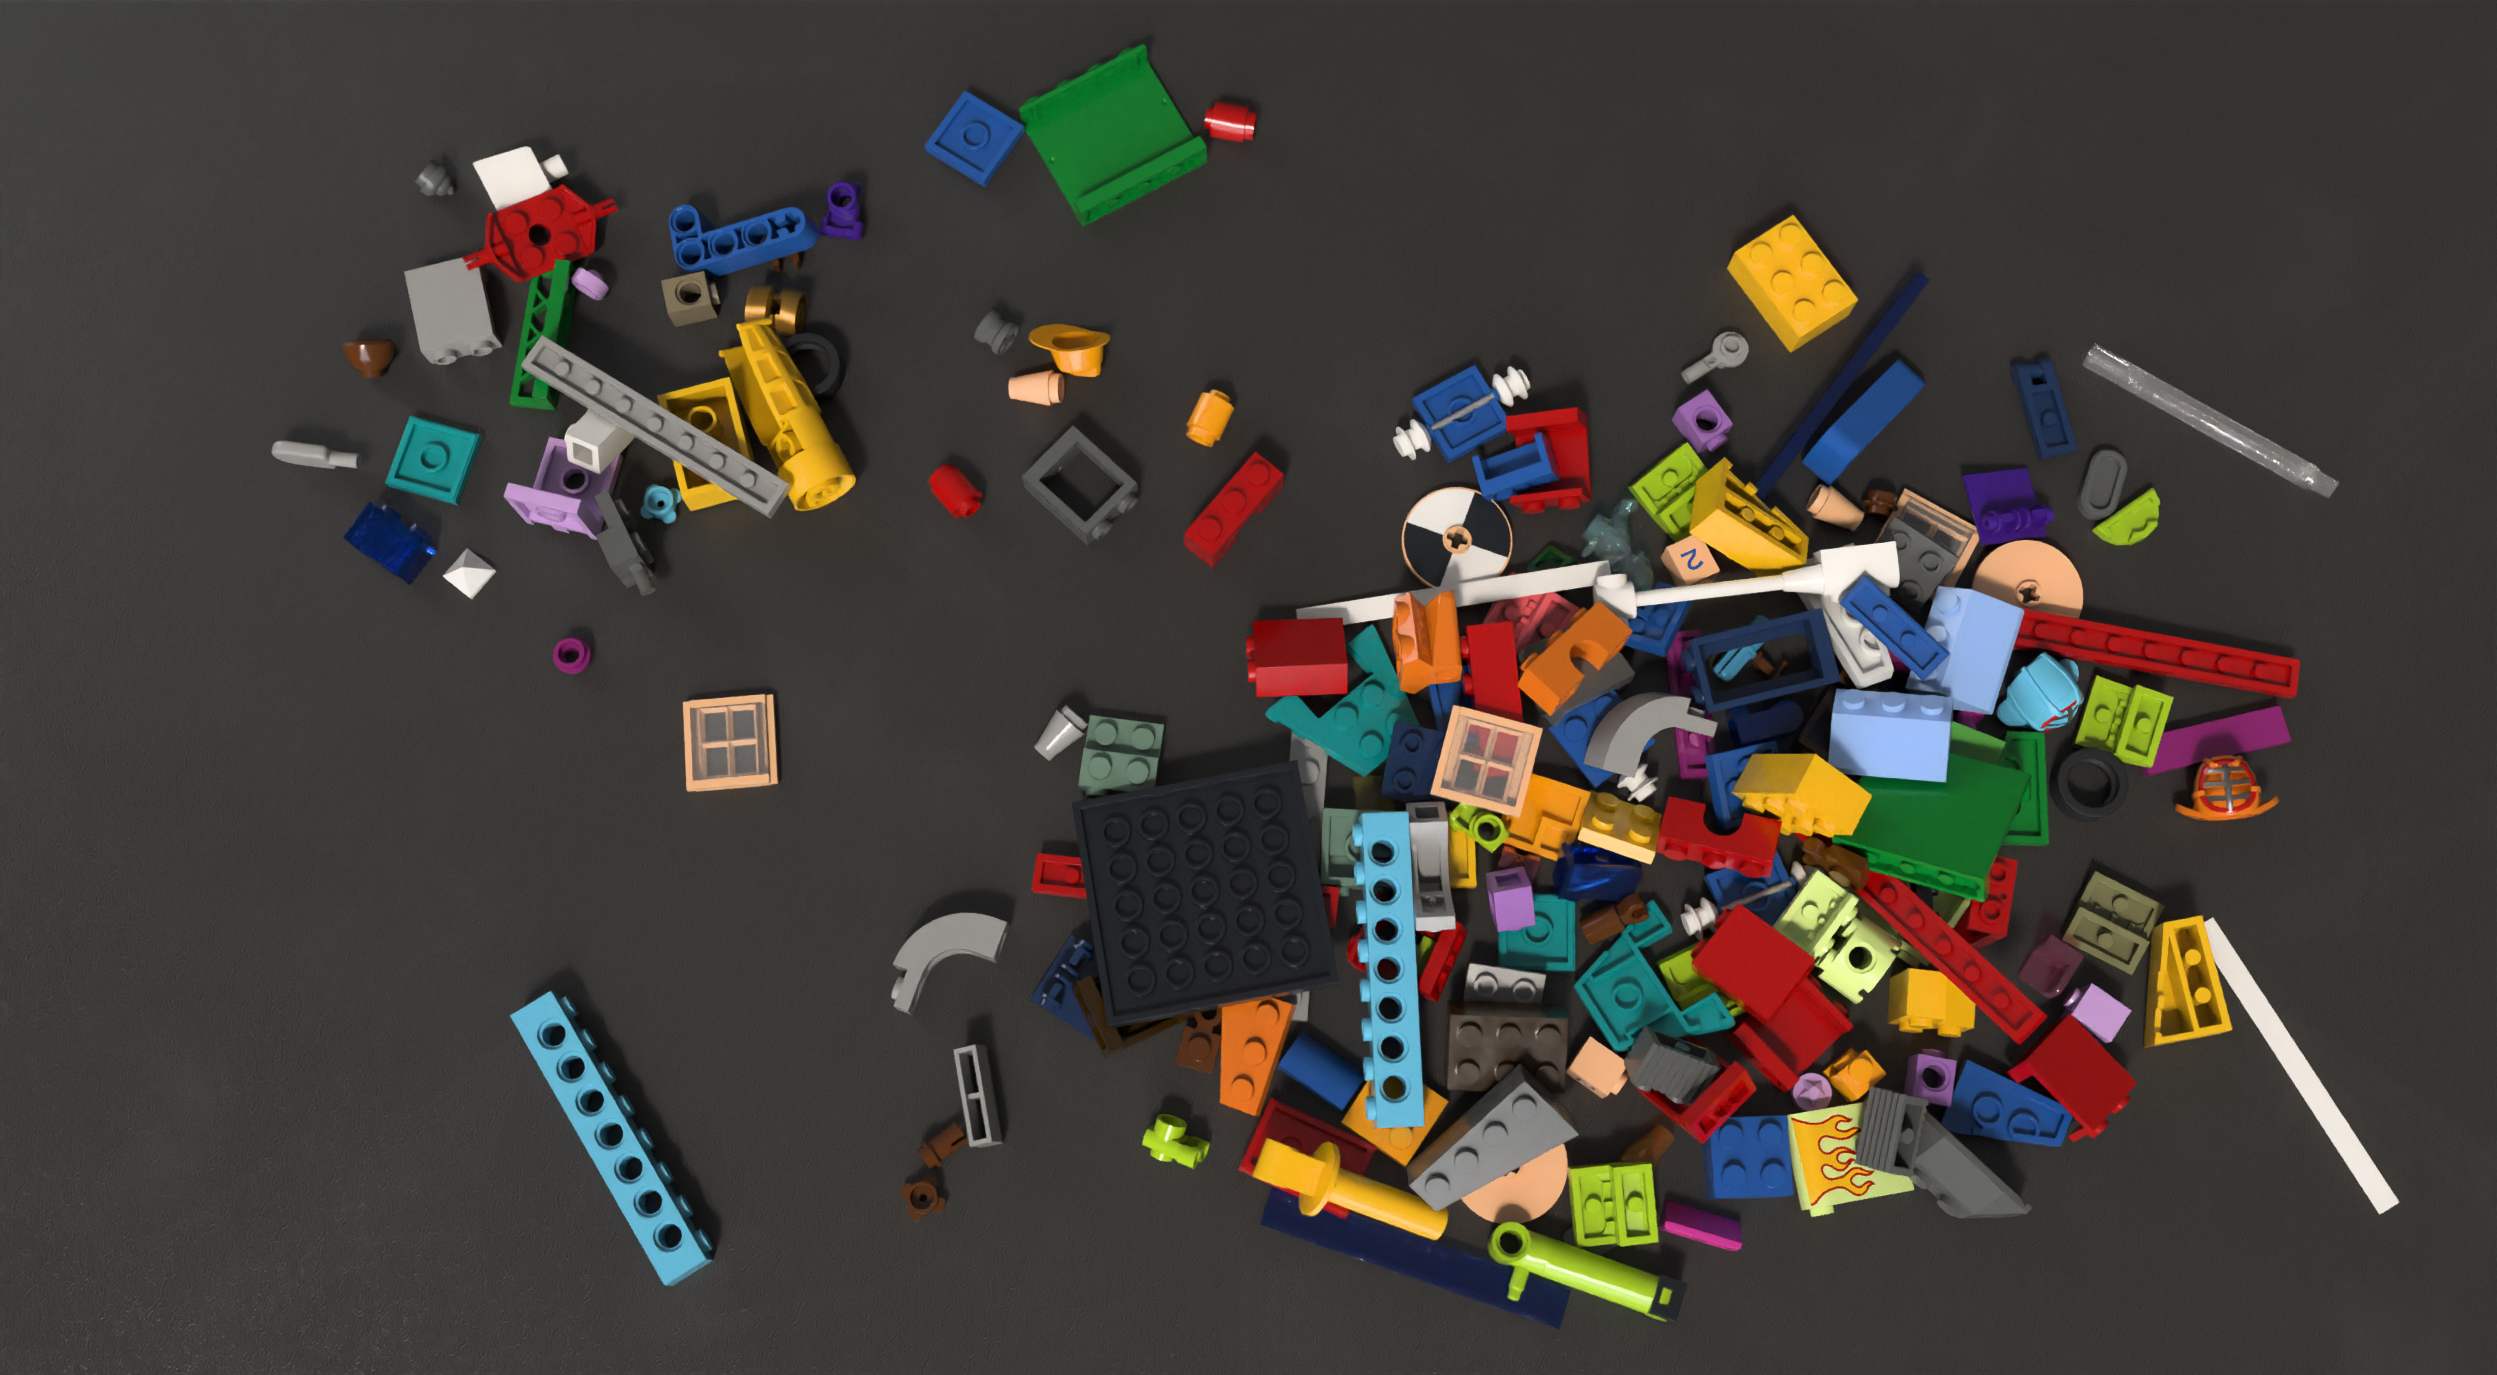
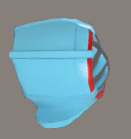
[1997,652,2084,732]

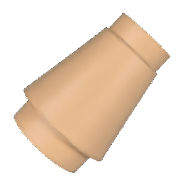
[1009,370,1064,406]
[1806,484,1864,531]

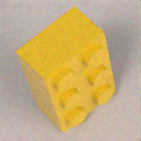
[1727,215,1858,353]
[657,377,755,511]
[1732,754,1873,837]

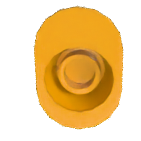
[1029,324,1111,377]

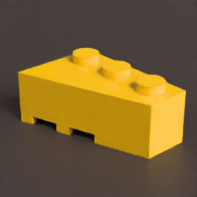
[1689,457,1809,577]
[2143,915,2233,1048]

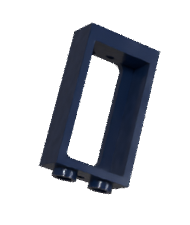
[1680,608,1841,714]

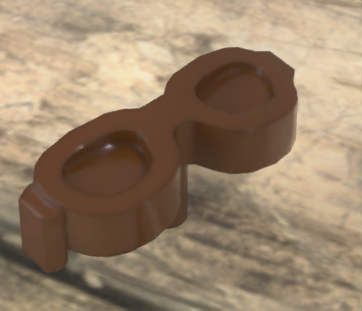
[1752,651,1800,694]

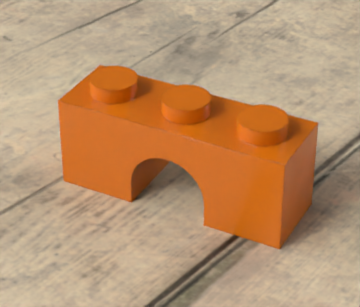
[1517,601,1633,716]

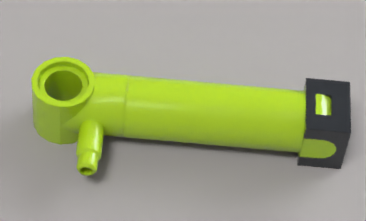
[1487,1221,1688,1325]

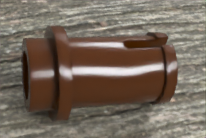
[917,1122,969,1169]

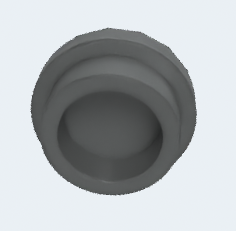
[415,160,454,196]

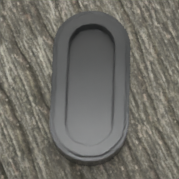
[2077,449,2127,521]

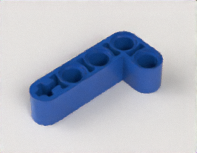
[669,204,819,280]
[1801,359,1927,486]

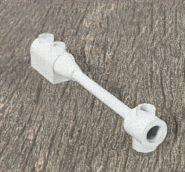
[1593,541,1900,627]

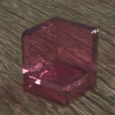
[2018,934,2084,999]

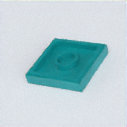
[385,416,483,506]
[1497,893,1575,972]

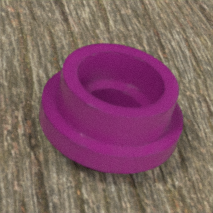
[553,637,592,674]

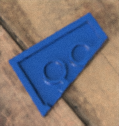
[1938,1060,2073,1147]

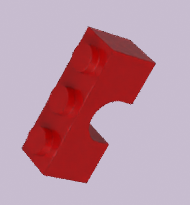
[1184,452,1284,569]
[1657,796,1782,878]

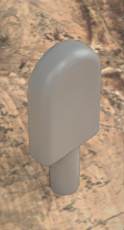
[271,440,362,469]

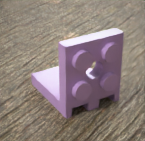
[503,437,623,540]

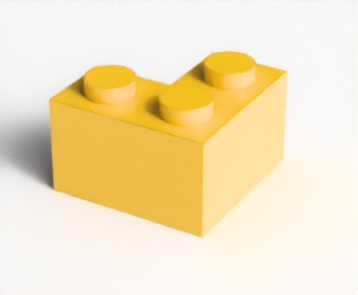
[1887,968,1975,1037]

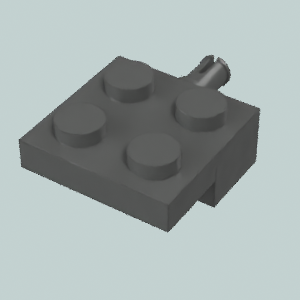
[594,490,656,596]

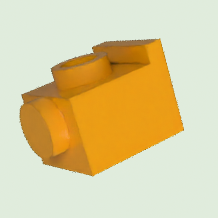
[1822,1047,1887,1102]

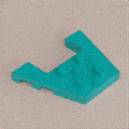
[1265,624,1421,778]
[1574,900,1735,1053]

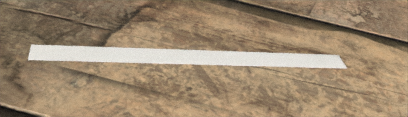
[1296,560,1611,625]
[2204,917,2399,1215]

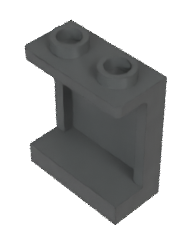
[1516,626,1635,727]

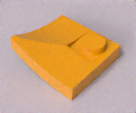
[1501,773,1591,864]
[1341,1054,1449,1168]

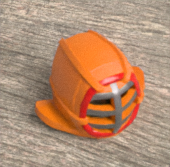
[2175,755,2279,821]

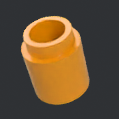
[1186,390,1234,447]

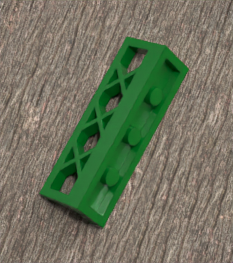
[509,259,576,410]

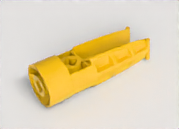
[719,318,856,511]

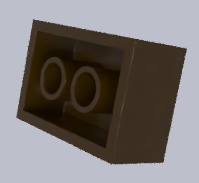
[1444,1000,1569,1093]

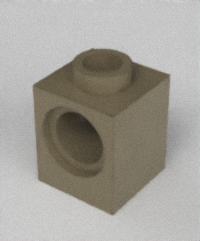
[661,271,721,327]

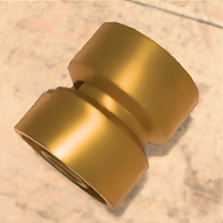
[745,282,808,336]

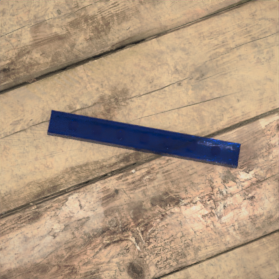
[1755,273,1930,502]
[1260,1187,1571,1329]

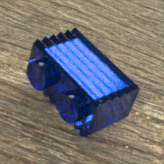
[341,502,437,585]
[1552,842,1642,903]

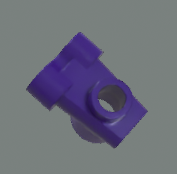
[819,181,864,241]

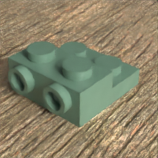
[1078,715,1165,799]
[1320,808,1399,897]

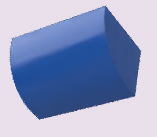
[1277,1030,1364,1113]

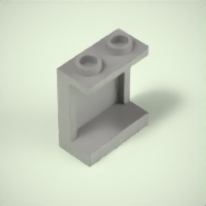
[404,258,502,365]

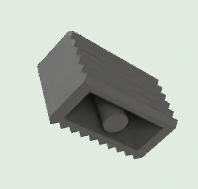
[1624,1026,1721,1104]
[1855,1086,1929,1177]

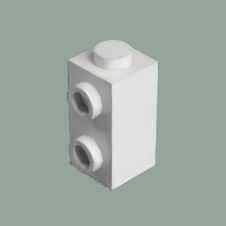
[565,409,635,474]

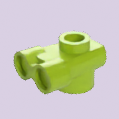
[1447,787,1511,853]
[1142,1114,1210,1169]

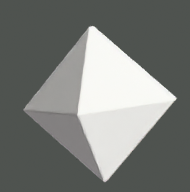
[443,548,496,599]

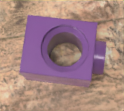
[1672,389,1733,455]
[1486,866,1536,932]
[1904,1049,1957,1110]

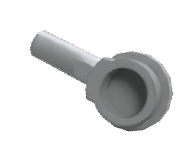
[1681,332,1748,384]

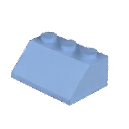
[1905,586,2025,715]
[1828,689,1954,782]

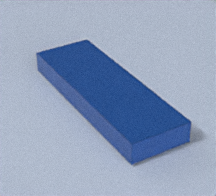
[1838,575,1950,681]

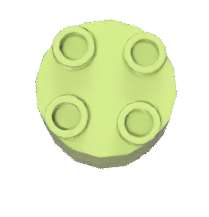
[1815,914,1902,1004]

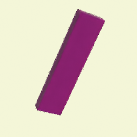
[1664,629,1716,780]
[2141,705,2292,777]

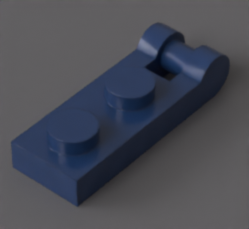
[2010,357,2078,461]

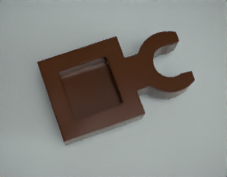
[1801,836,1869,892]
[1175,1008,1222,1075]

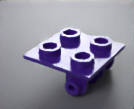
[1962,468,2054,546]

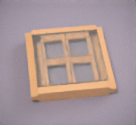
[1874,489,1979,601]
[683,694,779,792]
[1430,705,1543,818]

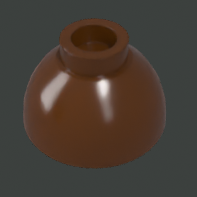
[342,339,395,378]

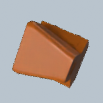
[1392,590,1462,694]

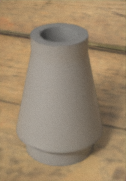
[1033,705,1088,761]

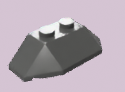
[1909,1112,2032,1219]

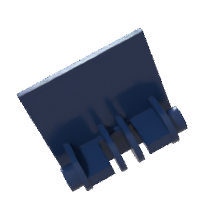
[1380,722,1464,811]
[1030,935,1099,1041]

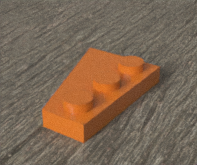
[1220,998,1297,1116]

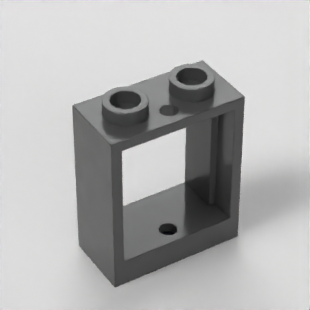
[1022,426,1138,545]

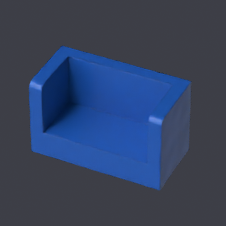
[1472,432,1561,503]

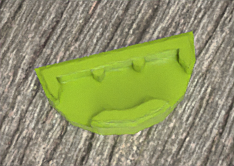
[2092,488,2160,545]

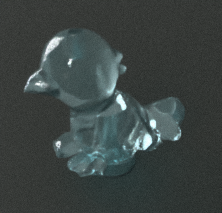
[1580,499,1654,592]

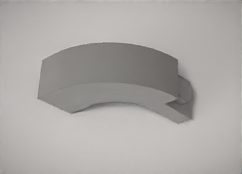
[1583,692,1718,778]
[1406,802,1456,932]
[891,913,1010,1015]

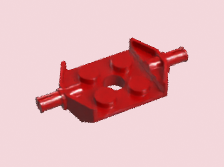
[462,184,618,284]

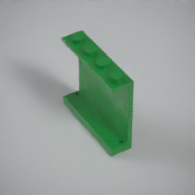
[1019,44,1207,227]
[1832,753,2031,903]

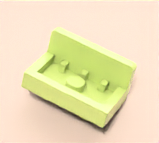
[1773,869,1859,959]

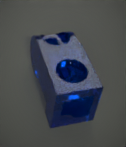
[1725,700,1804,748]

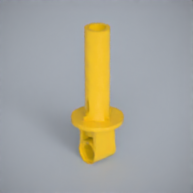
[1252,1138,1448,1240]

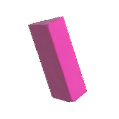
[1658,1201,1742,1251]

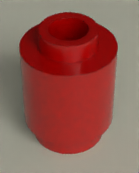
[1204,101,1258,143]
[929,463,982,518]

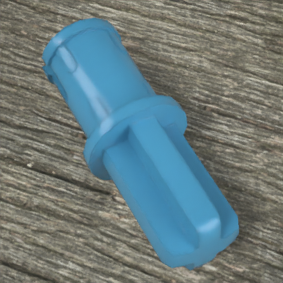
[1713,615,1769,682]

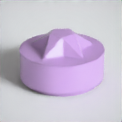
[571,268,609,301]
[1790,1073,1832,1112]

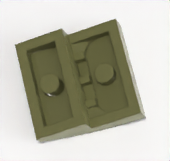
[2061,869,2165,975]

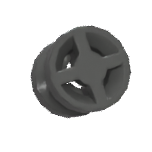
[974,309,1020,356]

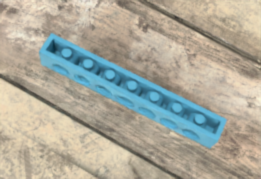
[1352,812,1425,1128]
[510,991,713,1286]

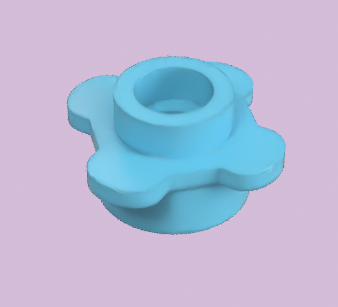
[640,484,682,524]

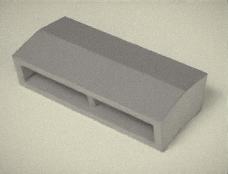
[953,1044,1004,1148]

